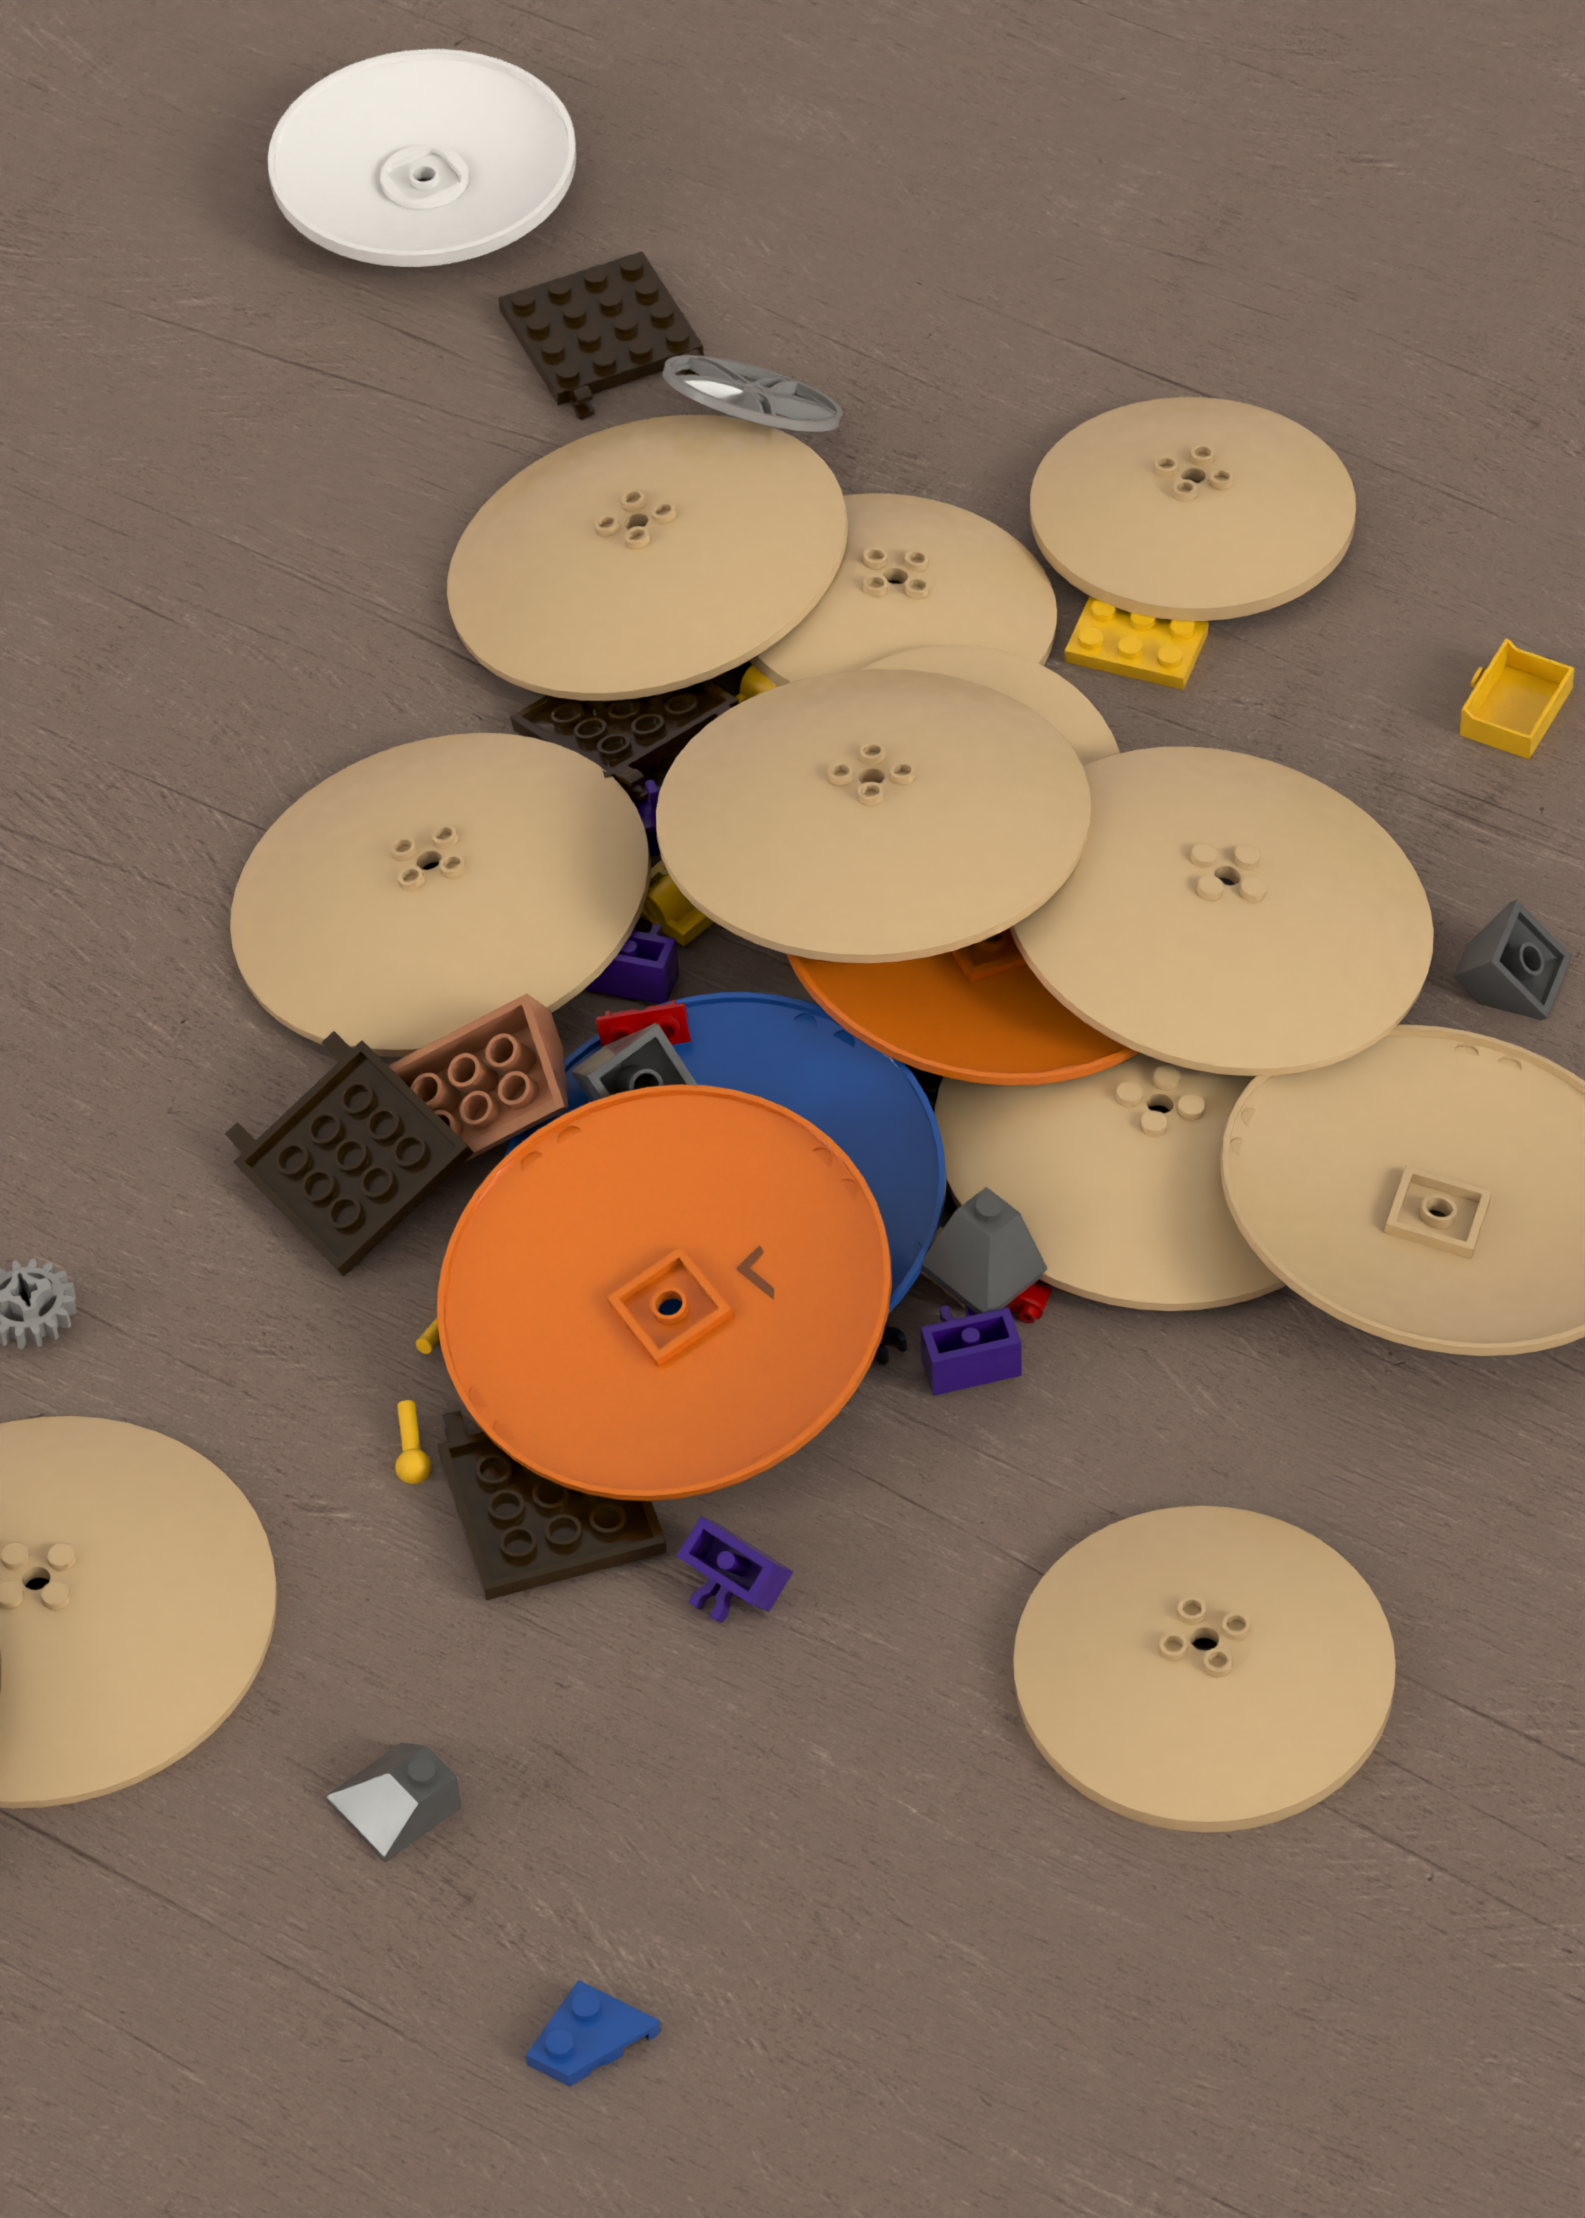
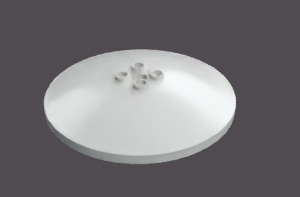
[268,49,577,267]

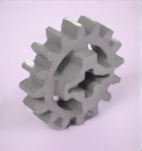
[0,1259,77,1349]

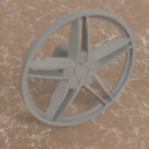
[662,355,843,432]

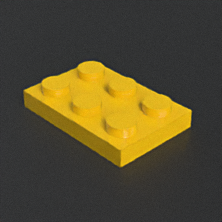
[1065,596,1208,690]

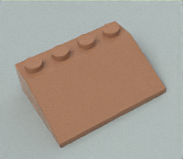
[388,993,569,1162]

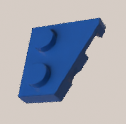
[526,1980,661,2086]

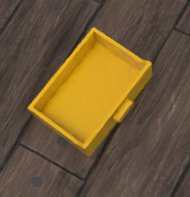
[1460,638,1575,759]

